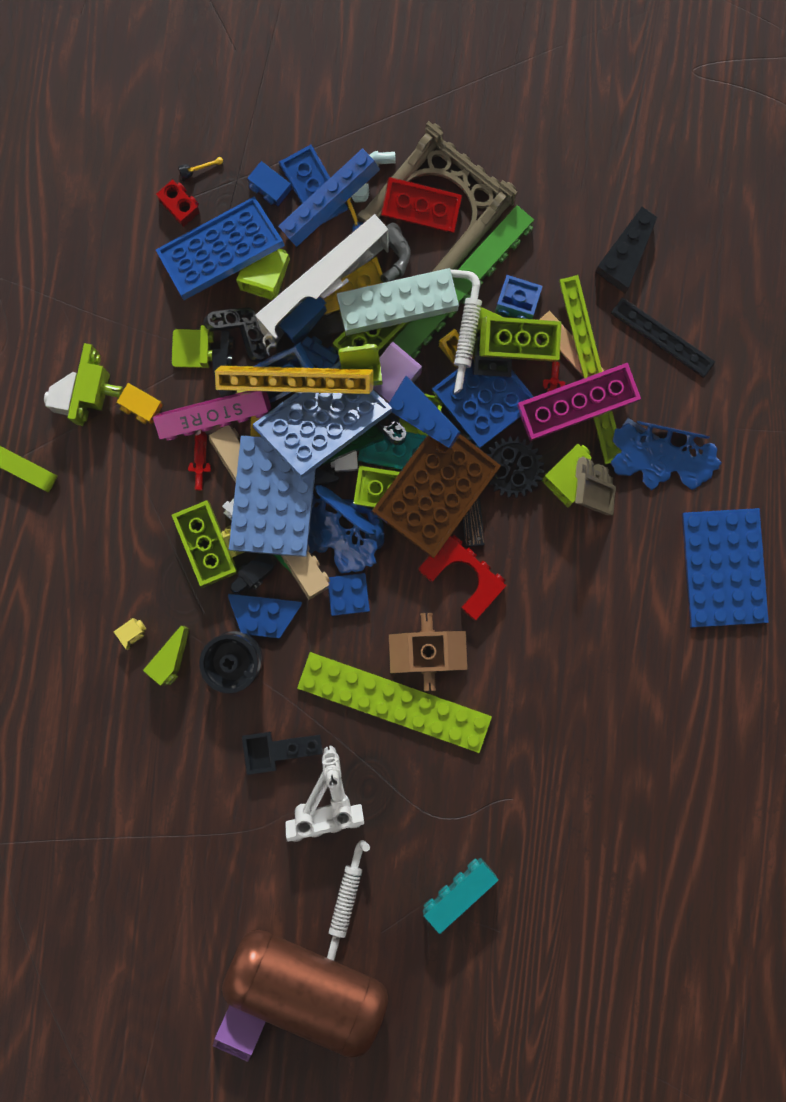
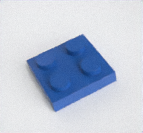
[328,573,370,616]

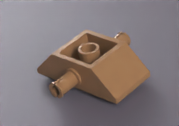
[389,613,467,691]

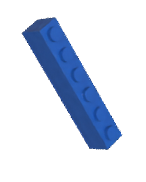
[278,148,380,247]

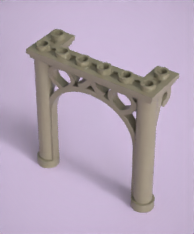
[357,121,518,272]

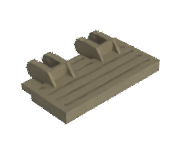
[575,456,616,515]

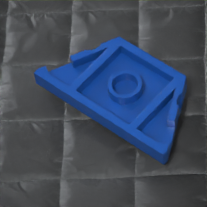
[228,594,302,638]

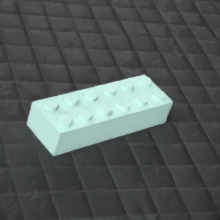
[337,268,459,336]

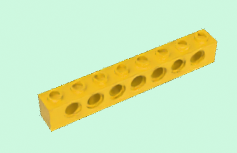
[215,366,373,394]

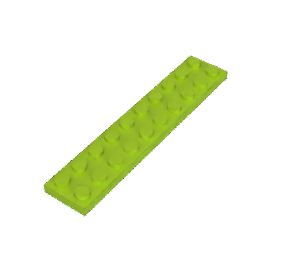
[297,652,492,753]

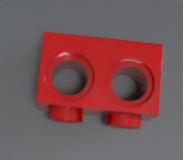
[156,179,200,227]

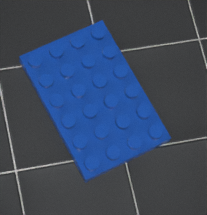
[156,196,285,300]
[682,508,769,627]

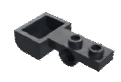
[242,731,323,775]

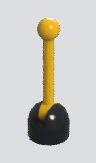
[178,157,223,181]

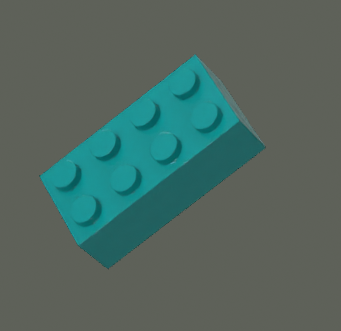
[423,858,499,934]

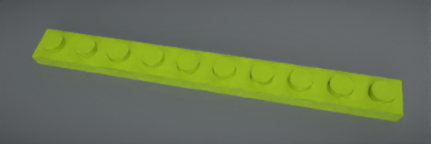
[559,275,621,464]

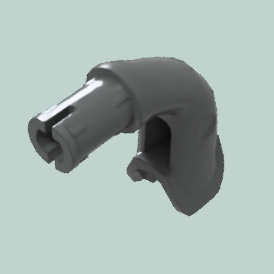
[380,222,411,283]

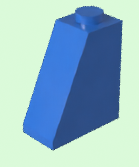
[279,296,327,344]

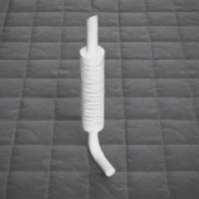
[450,269,482,395]
[327,840,370,961]

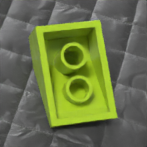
[353,466,400,508]
[143,625,189,686]

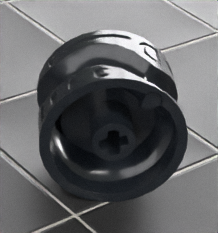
[199,631,263,693]

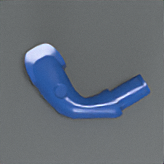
[343,499,384,549]

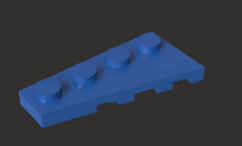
[388,376,461,449]

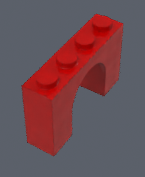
[418,535,507,621]

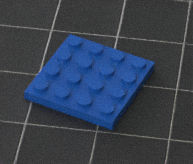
[431,360,534,449]

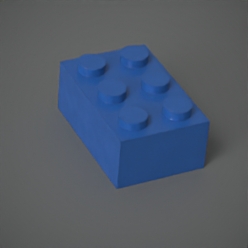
[253,342,314,403]

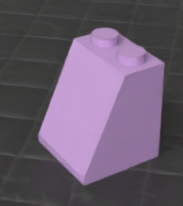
[373,341,422,404]

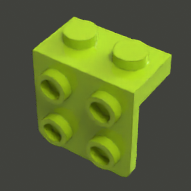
[172,325,214,368]
[338,344,383,386]

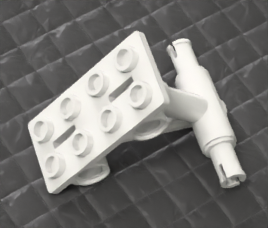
[286,746,364,842]

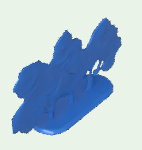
[611,421,722,490]
[308,485,377,573]

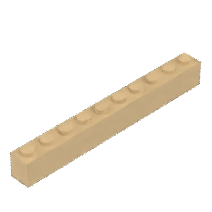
[209,425,330,600]

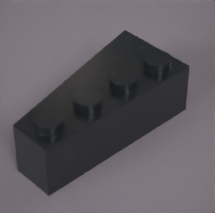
[595,206,657,294]

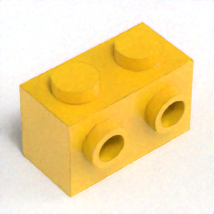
[116,383,164,424]

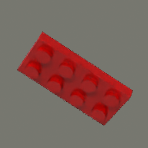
[381,177,462,233]

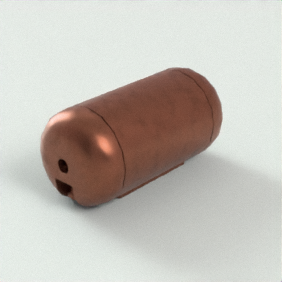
[222,930,388,1058]

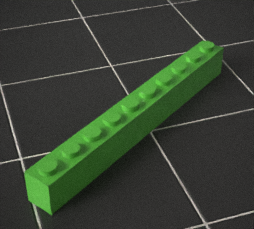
[391,205,534,359]

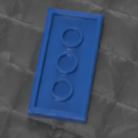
[279,145,348,224]

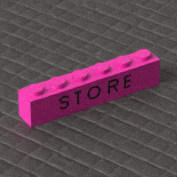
[153,391,271,441]

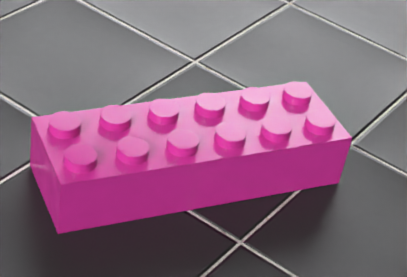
[517,363,641,441]

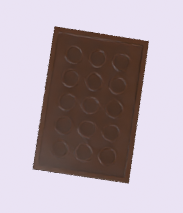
[371,434,501,558]

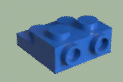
[495,275,543,319]

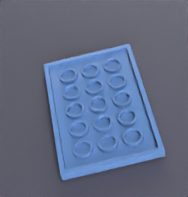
[253,361,392,479]
[229,436,316,557]

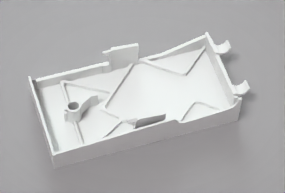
[255,214,389,356]

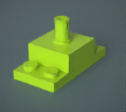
[67,343,123,426]

